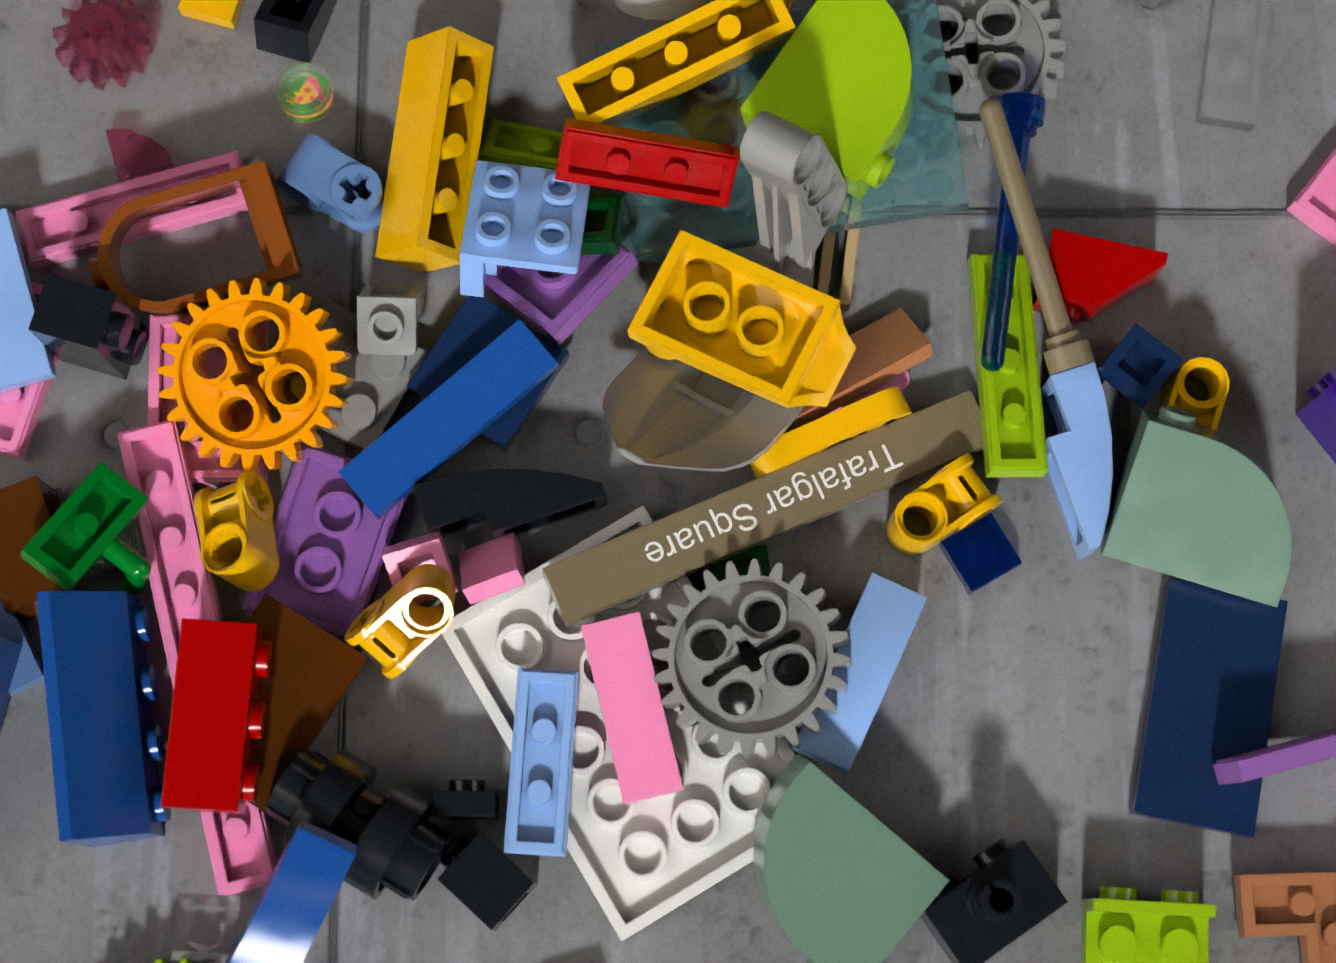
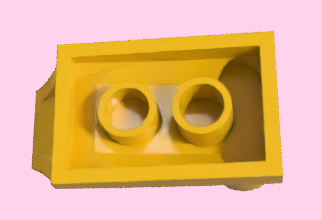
[627,230,856,408]

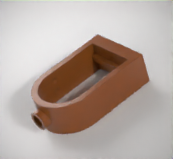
[88,160,305,314]

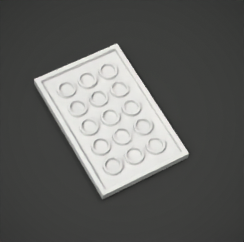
[441,506,796,942]

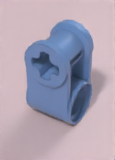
[275,133,385,233]

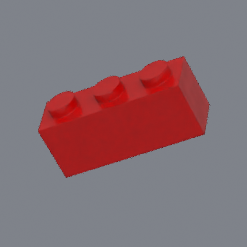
[161,618,272,815]

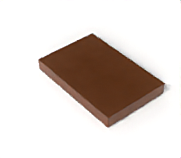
[163,594,368,814]

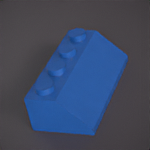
[36,591,171,847]

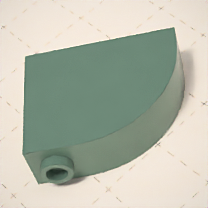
[1100,405,1292,608]
[753,753,950,963]

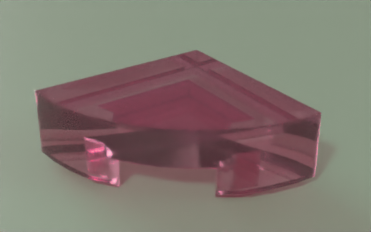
[106,128,176,183]

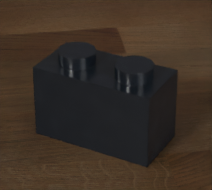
[28,274,147,380]

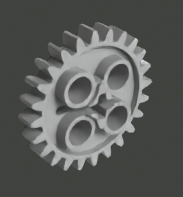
[899,0,1066,150]
[652,559,852,759]

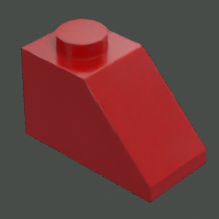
[1032,228,1168,325]

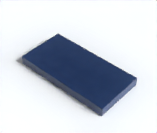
[1129,578,1288,838]

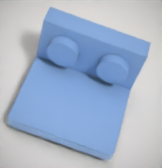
[459,160,591,298]

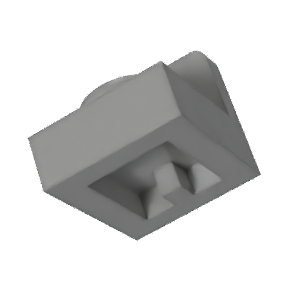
[357,284,424,356]

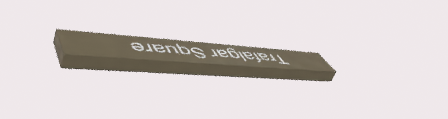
[542,390,983,627]

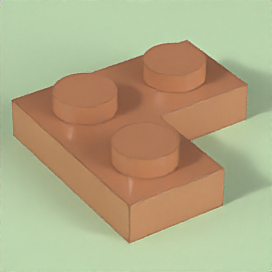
[1233,872,1336,963]

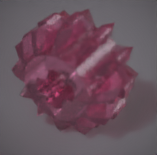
[52,0,153,92]

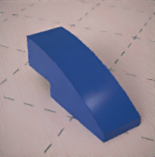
[225,820,359,963]

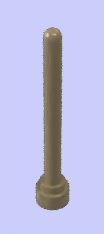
[979,98,1095,375]

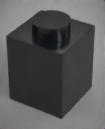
[437,832,537,930]

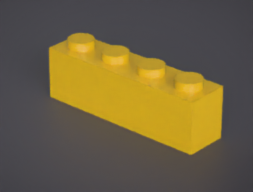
[557,0,796,126]
[375,26,494,273]

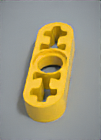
[750,386,912,479]

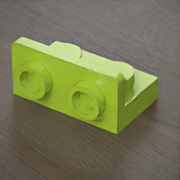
[1081,887,1217,963]

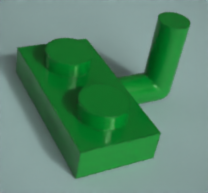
[20,462,151,596]

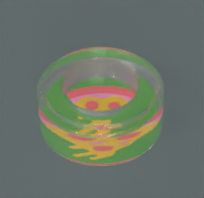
[275,63,335,123]

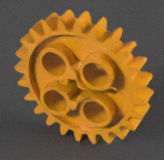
[157,278,353,472]

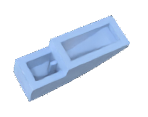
[1041,362,1113,559]
[792,572,927,775]

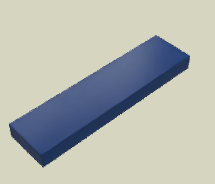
[338,319,560,519]

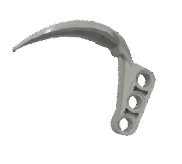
[602,111,847,471]

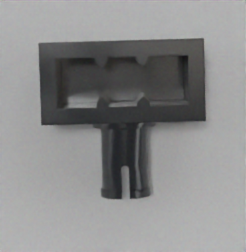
[920,838,1068,963]

